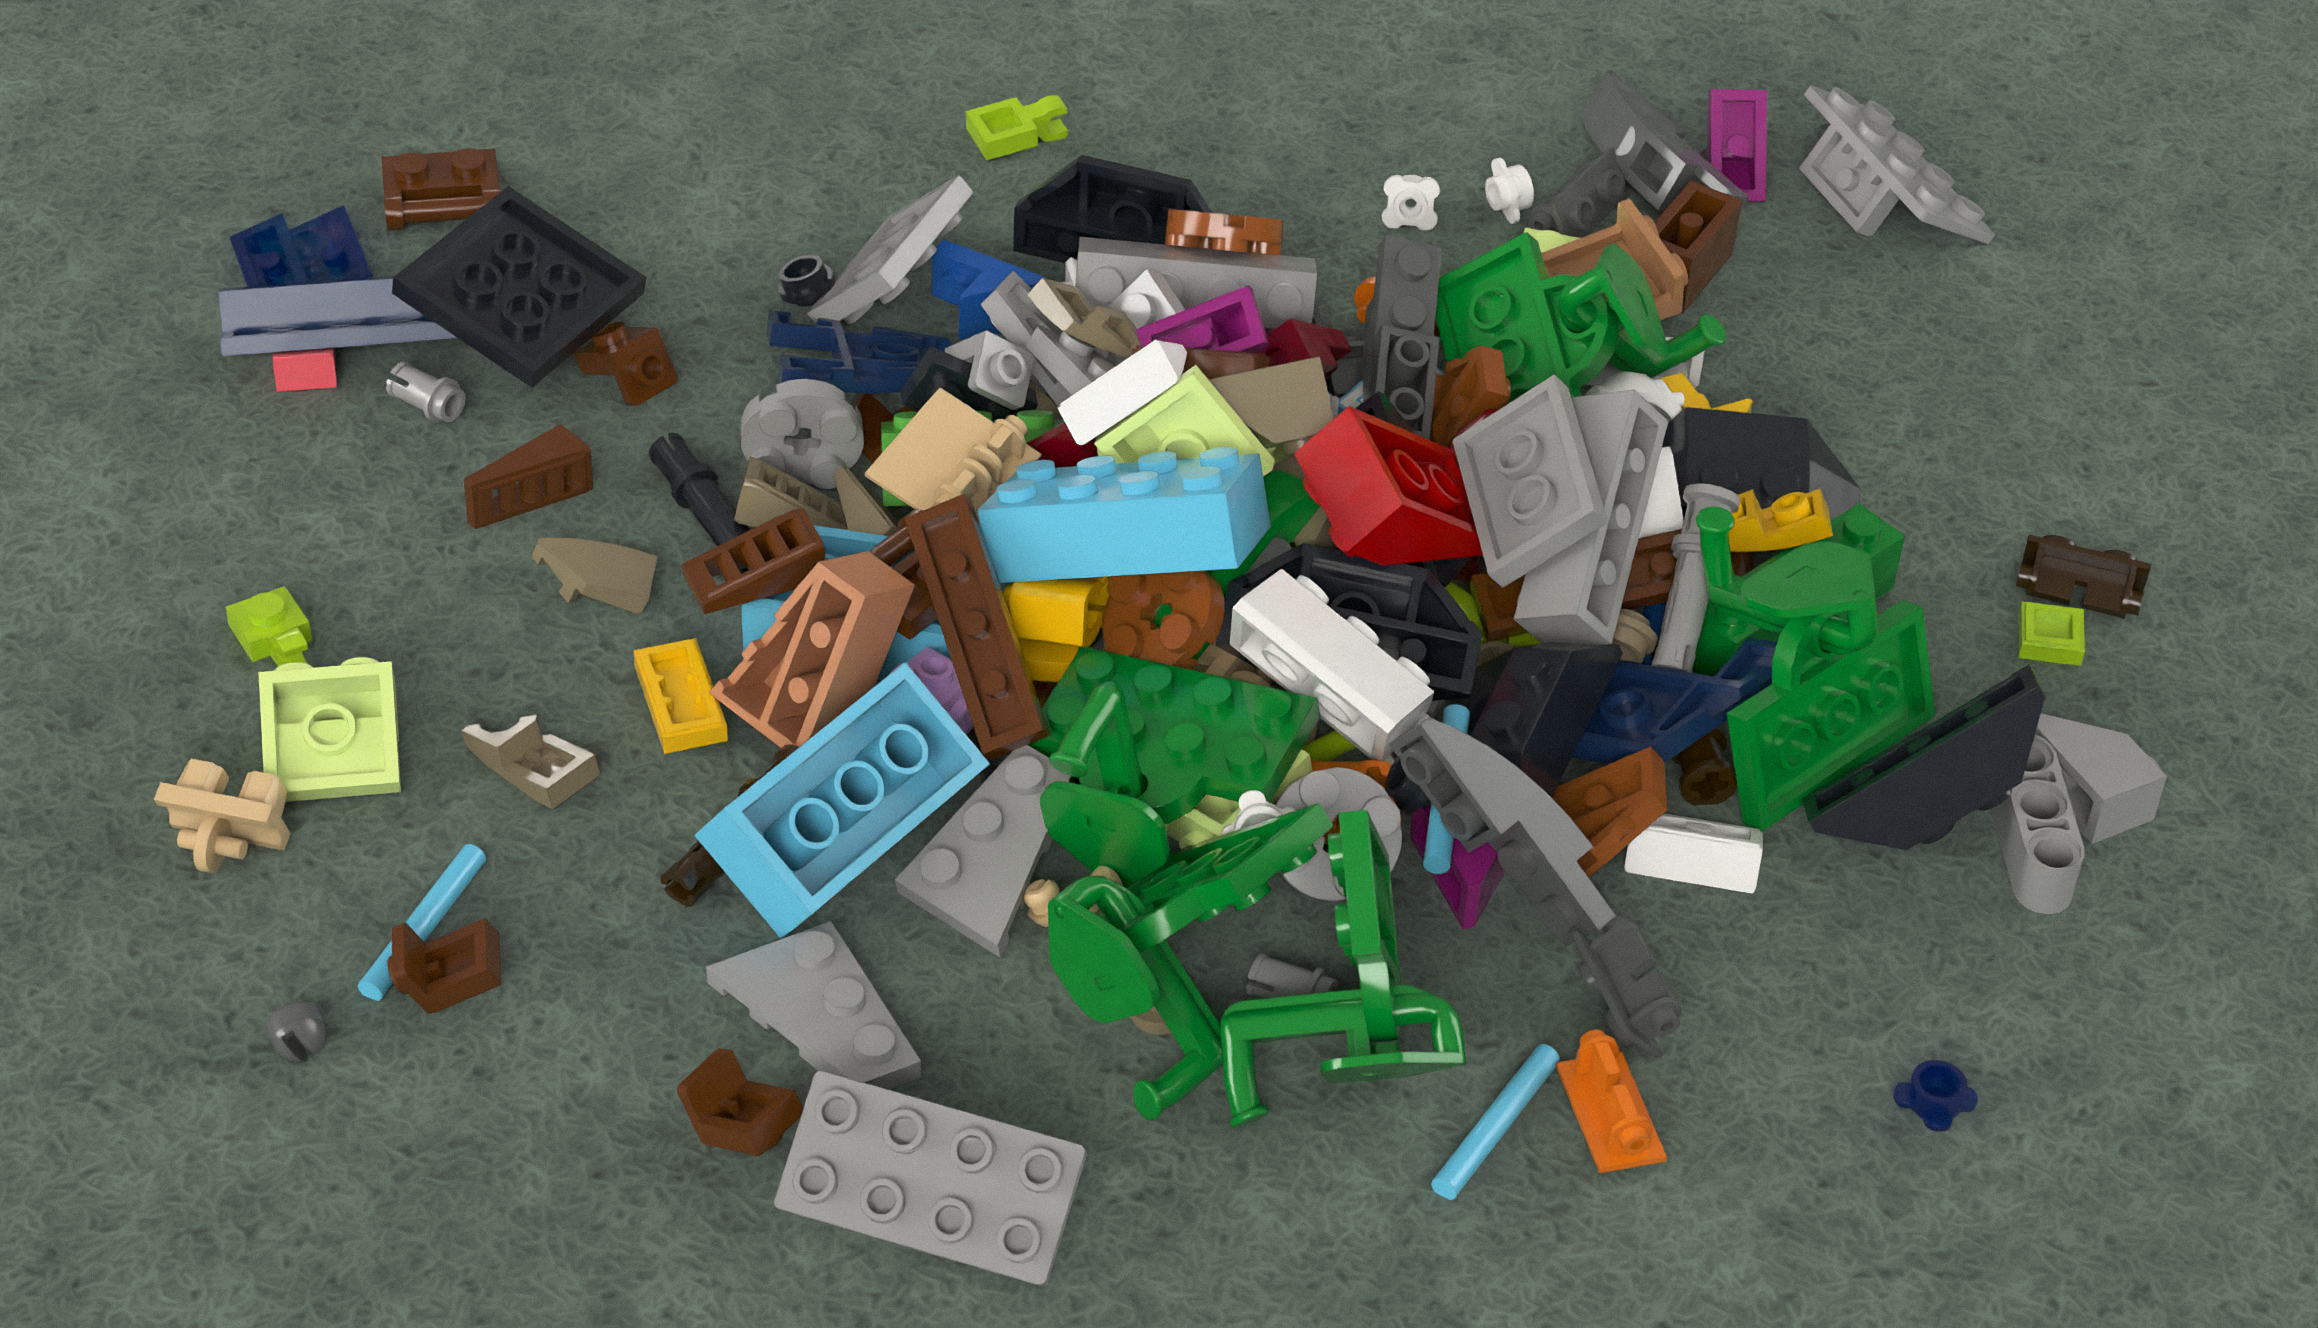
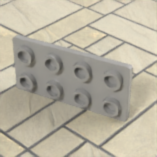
[1799,85,1995,244]
[774,1071,1087,1286]

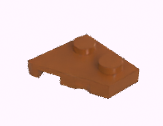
[1430,345,1511,449]

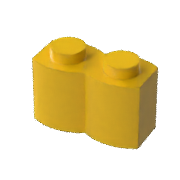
[1003,576,1111,648]

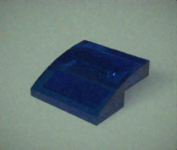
[229,205,375,286]

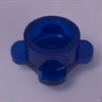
[1893,1060,1978,1132]

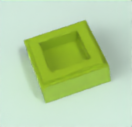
[2018,602,2085,666]

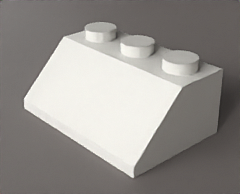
[1230,569,1434,761]

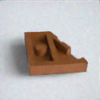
[1552,746,1667,878]

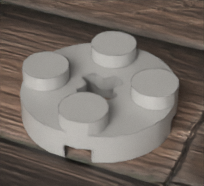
[740,379,864,489]
[1274,767,1402,901]

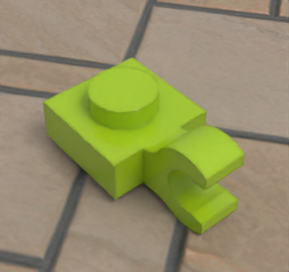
[965,95,1068,160]
[225,586,312,667]

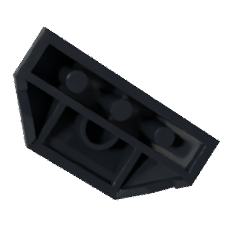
[1013,155,1212,263]
[1662,407,1861,520]
[1216,543,1483,701]
[1456,642,1623,798]
[1802,664,2046,850]

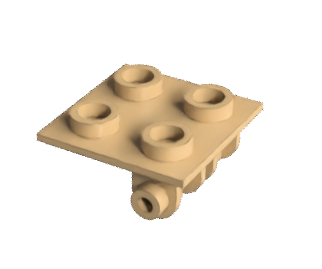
[865,388,1041,524]

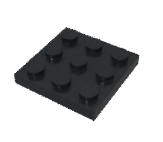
[392,186,647,388]

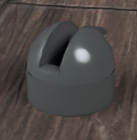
[265,1002,327,1063]

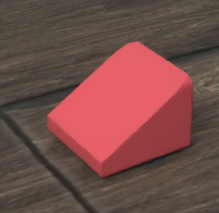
[273,348,337,392]

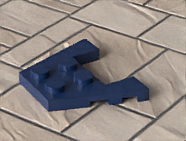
[767,310,951,393]
[1572,637,1777,764]

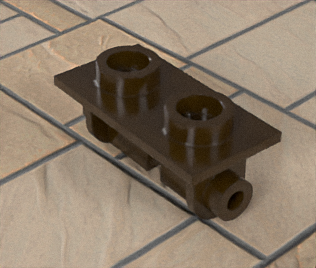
[2016,535,2152,619]

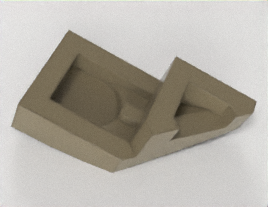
[1027,278,1140,358]
[531,537,658,614]
[461,715,600,810]

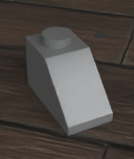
[2035,713,2167,844]

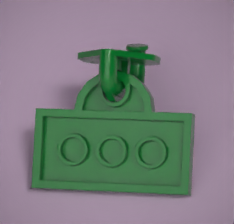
[1435,232,1726,404]
[1695,506,1935,832]
[1028,647,1320,888]
[1048,803,1334,1120]
[1220,810,1466,1128]

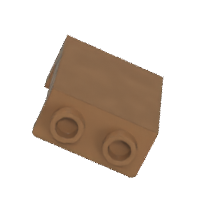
[1503,199,1688,321]

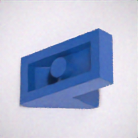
[932,239,1045,340]

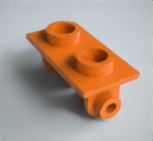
[1556,1030,1667,1174]

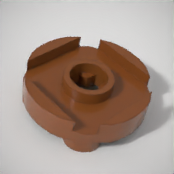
[1165,209,1284,255]
[1102,570,1225,670]

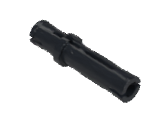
[649,433,751,574]

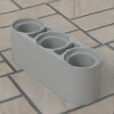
[1991,735,2085,914]

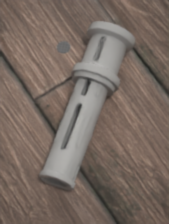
[1651,483,1741,673]

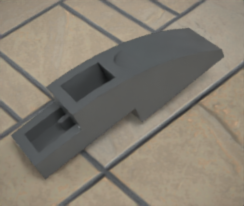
[1580,70,1749,212]
[1363,234,1442,440]
[1389,717,1616,947]

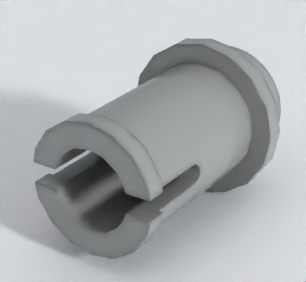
[386,361,466,423]
[1246,953,1339,998]

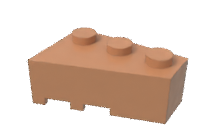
[709,551,915,748]

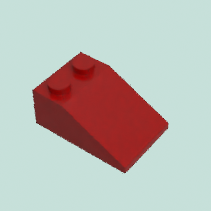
[1294,406,1483,565]

